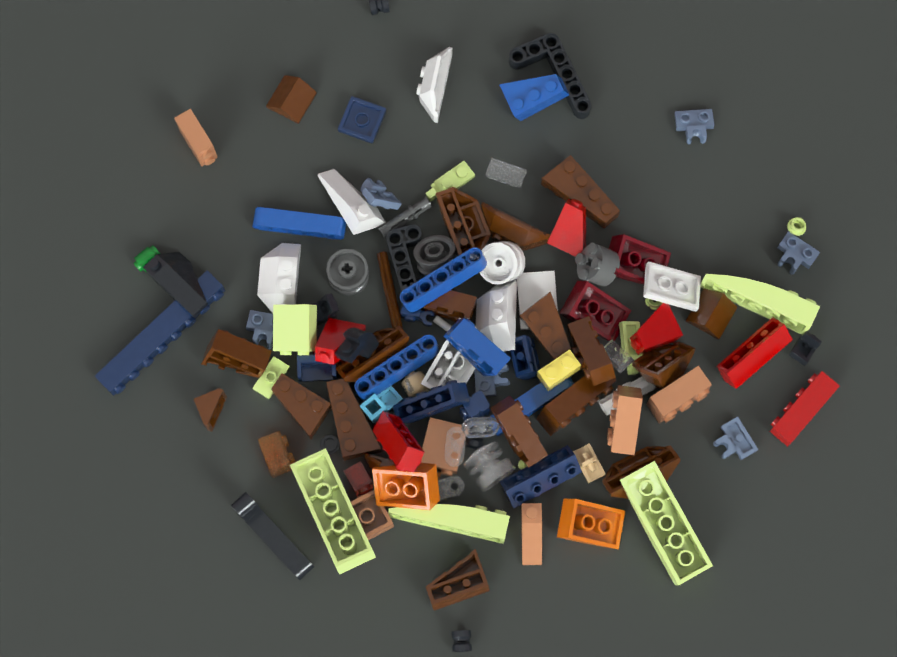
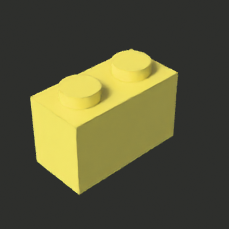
[537,350,581,391]

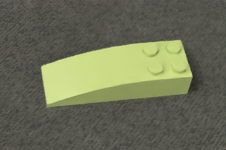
[700,274,820,335]
[290,448,376,574]
[620,461,713,585]
[388,504,510,544]

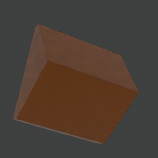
[266,75,317,124]
[686,289,738,340]
[194,388,227,432]

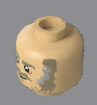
[402,371,429,398]

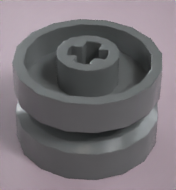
[326,249,369,296]

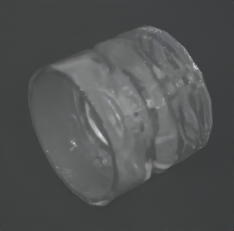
[463,441,516,492]

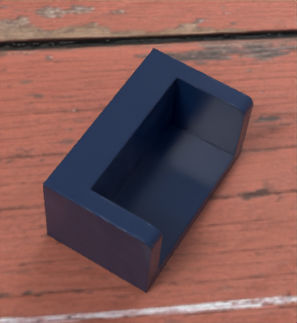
[297,355,337,382]

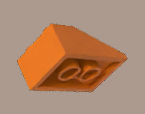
[372,463,440,510]
[557,499,625,549]

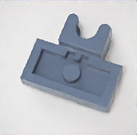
[674,109,714,144]
[360,178,401,210]
[777,231,820,275]
[246,310,273,349]
[474,364,510,397]
[713,417,758,460]

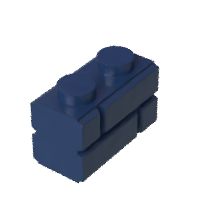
[510,335,541,380]
[459,391,490,424]

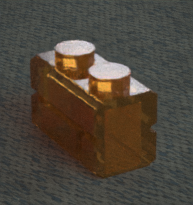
[258,431,295,478]

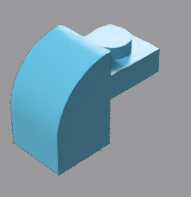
[360,386,403,423]

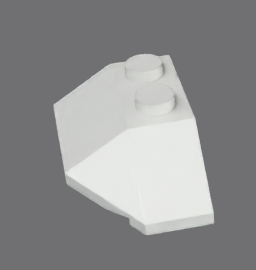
[417,47,453,123]
[257,243,301,313]
[476,280,517,352]
[421,318,476,390]

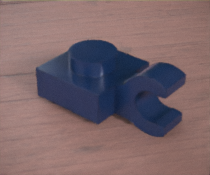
[401,306,434,327]

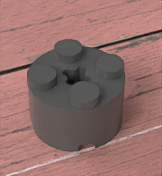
[575,243,620,286]

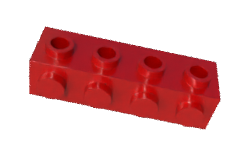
[716,317,793,389]
[769,371,840,447]
[372,411,425,473]

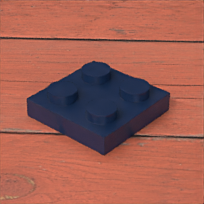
[338,96,386,144]

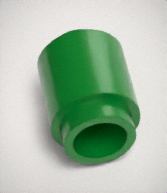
[133,245,160,272]

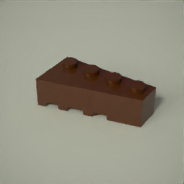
[541,155,620,228]
[536,376,616,436]
[326,378,382,461]

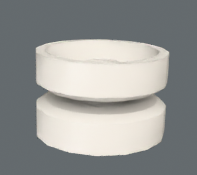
[478,241,525,284]

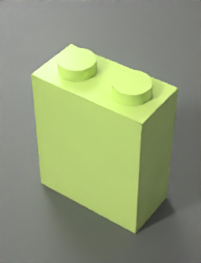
[273,304,317,355]

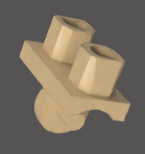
[573,443,606,484]

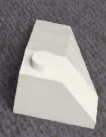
[318,169,386,235]

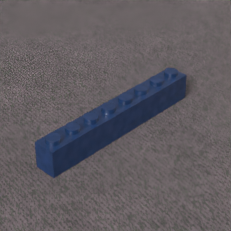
[95,270,225,396]

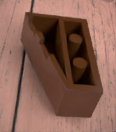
[421,288,477,322]
[519,292,571,360]
[568,316,616,386]
[201,329,272,378]
[271,373,332,440]
[490,396,548,468]
[426,549,490,611]

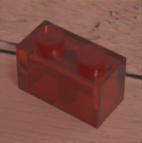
[344,461,374,497]

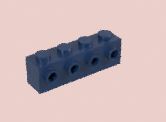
[393,380,470,424]
[499,445,582,509]

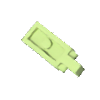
[426,161,475,202]
[619,321,643,375]

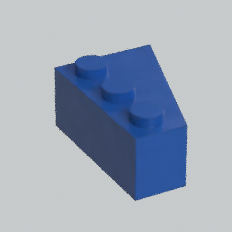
[499,74,569,121]
[444,318,511,376]

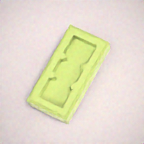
[253,356,290,399]

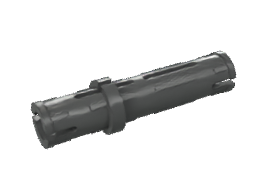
[378,197,432,238]

